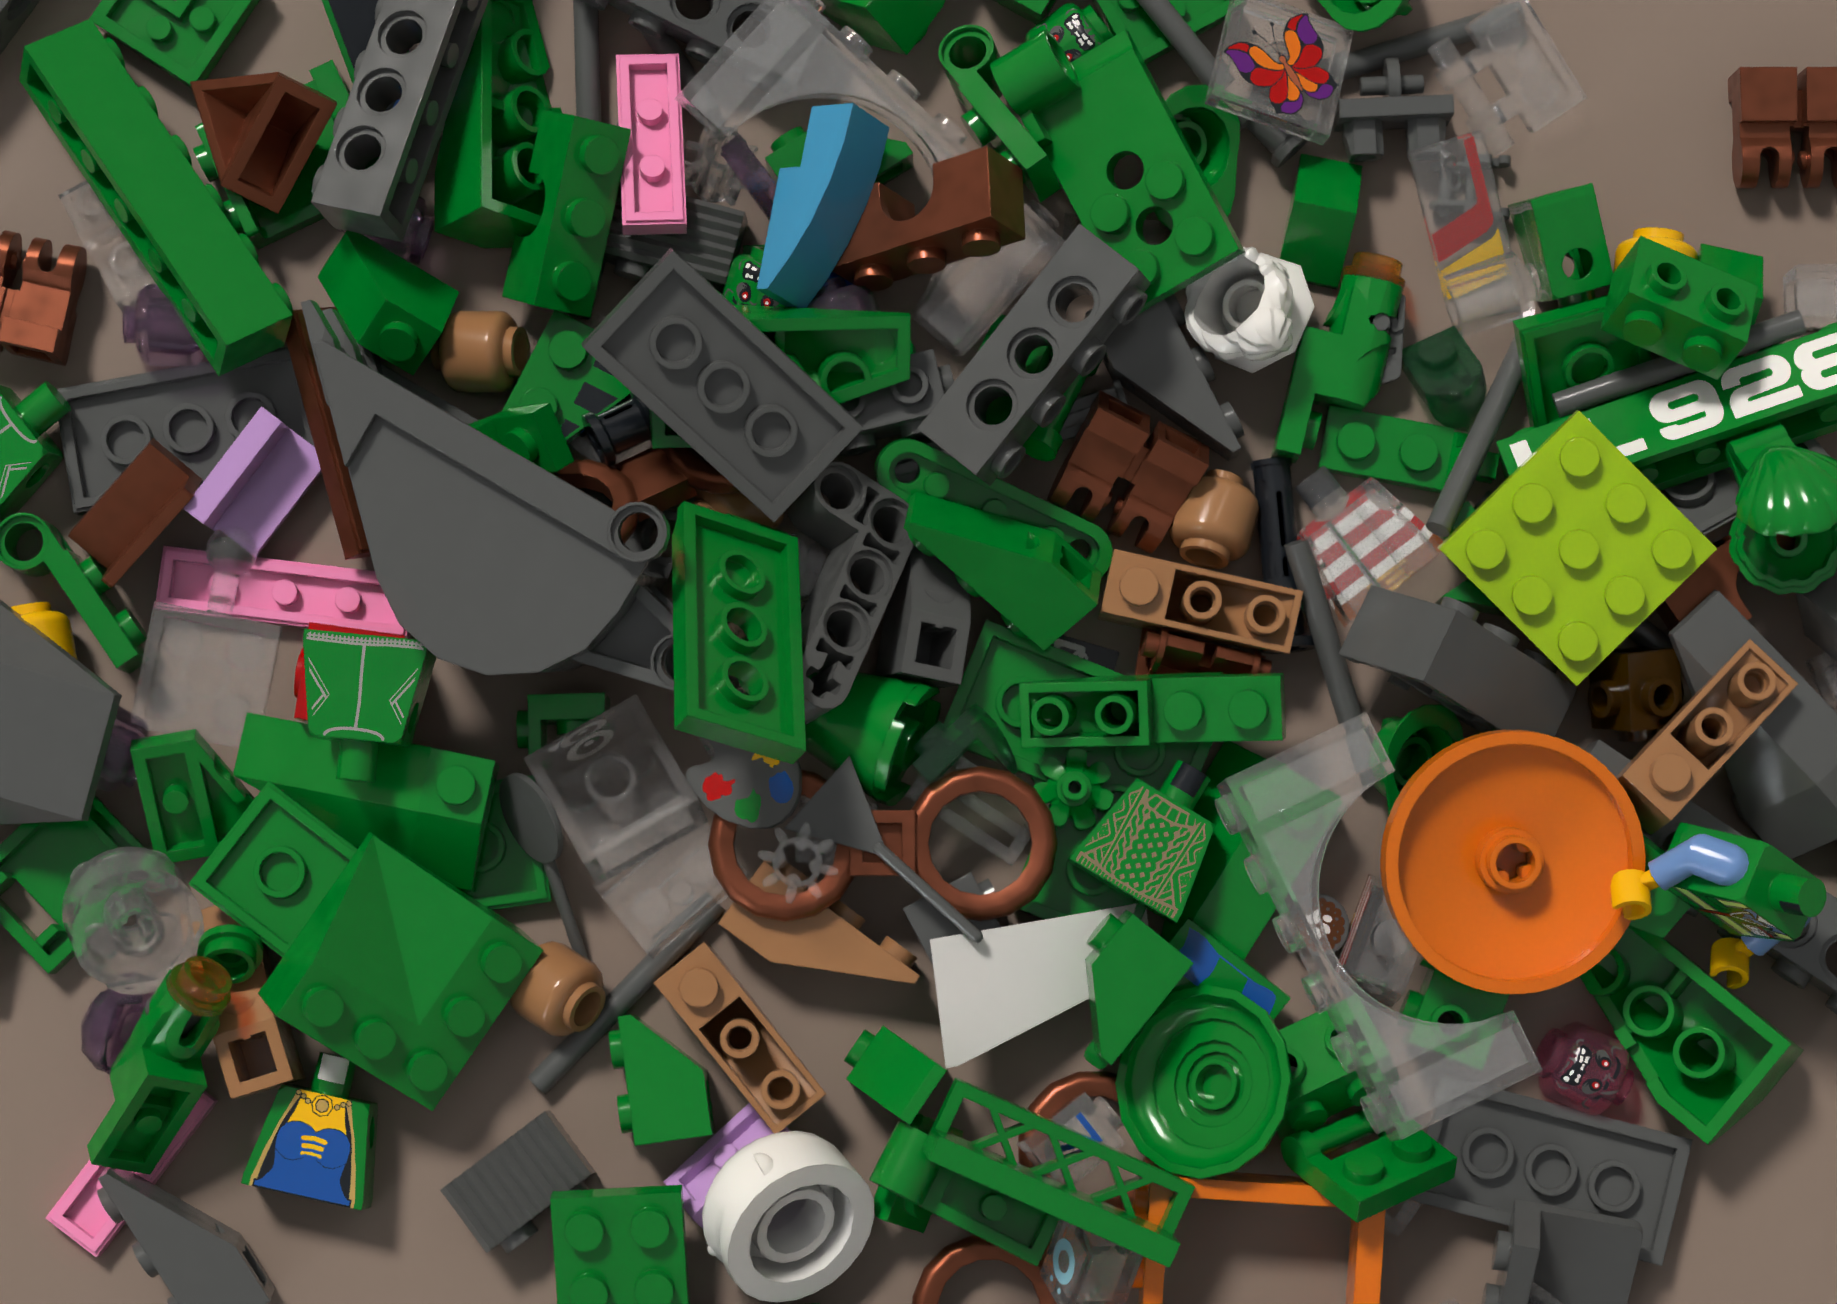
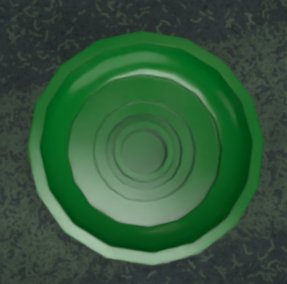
[1115,984,1292,1179]

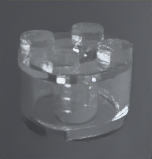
[62,847,204,995]

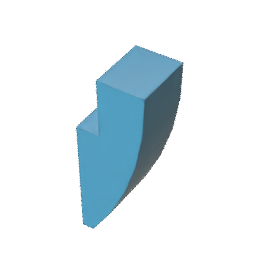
[757,103,889,308]

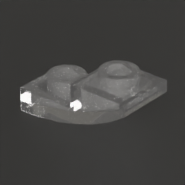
[58,180,162,313]

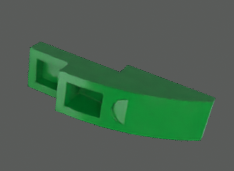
[1019,672,1286,748]

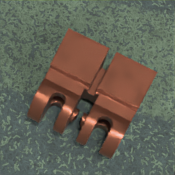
[1727,67,1837,188]
[0,230,87,366]
[1047,390,1209,554]

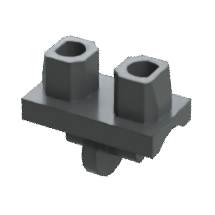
[1333,58,1454,163]

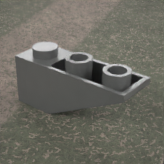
[1084,294,1245,461]
[875,545,971,689]
[97,1167,275,1304]

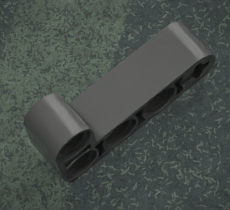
[787,462,914,725]

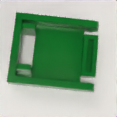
[0,795,164,974]

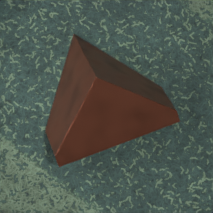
[190,72,337,214]

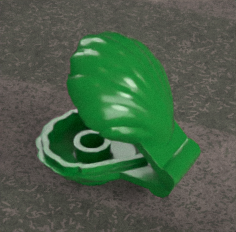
[1725,424,1837,595]

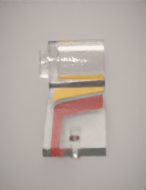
[1407,129,1542,338]

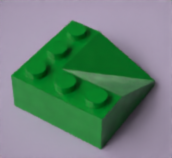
[258,832,543,1111]

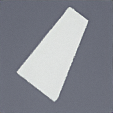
[930,904,1148,1068]

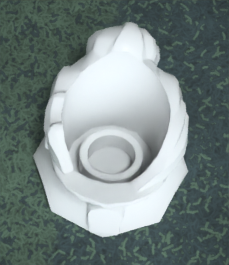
[1184,247,1315,373]

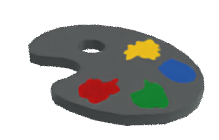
[686,738,802,830]

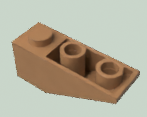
[1098,549,1303,655]
[1616,639,1798,835]
[718,859,921,984]
[188,905,306,1099]
[653,941,826,1133]

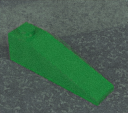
[434,0,562,249]
[649,304,911,449]
[233,712,499,891]

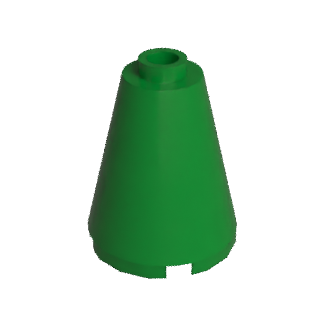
[805,672,941,806]

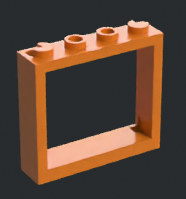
[1128,1167,1386,1304]

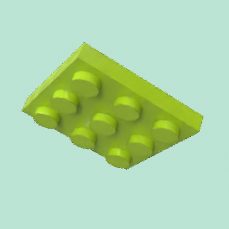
[1437,410,1717,686]

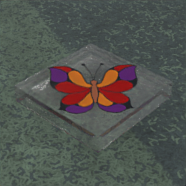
[1205,0,1354,146]

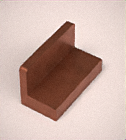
[68,438,202,588]

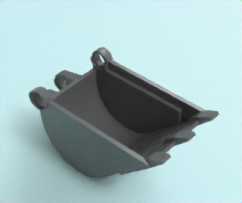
[301,300,677,691]

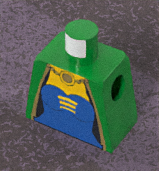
[241,1052,378,1210]

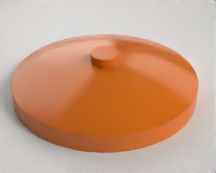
[1380,730,1646,994]

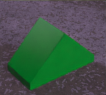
[1279,153,1363,290]

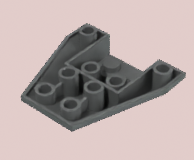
[0,599,122,825]

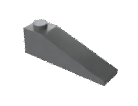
[1668,590,1837,859]

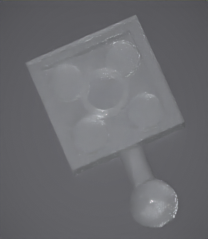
[129,526,283,748]

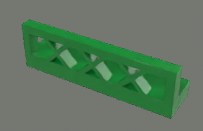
[922,1077,1195,1268]

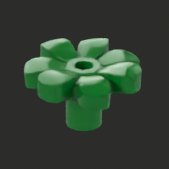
[1033,748,1114,830]

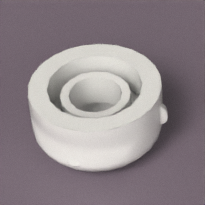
[702,1131,875,1303]

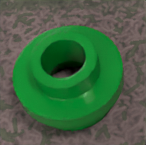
[197,924,264,984]

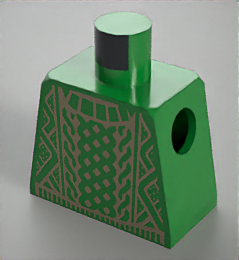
[1068,760,1215,924]

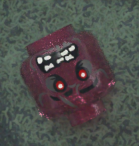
[1532,1021,1634,1116]

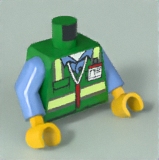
[1610,822,1827,989]

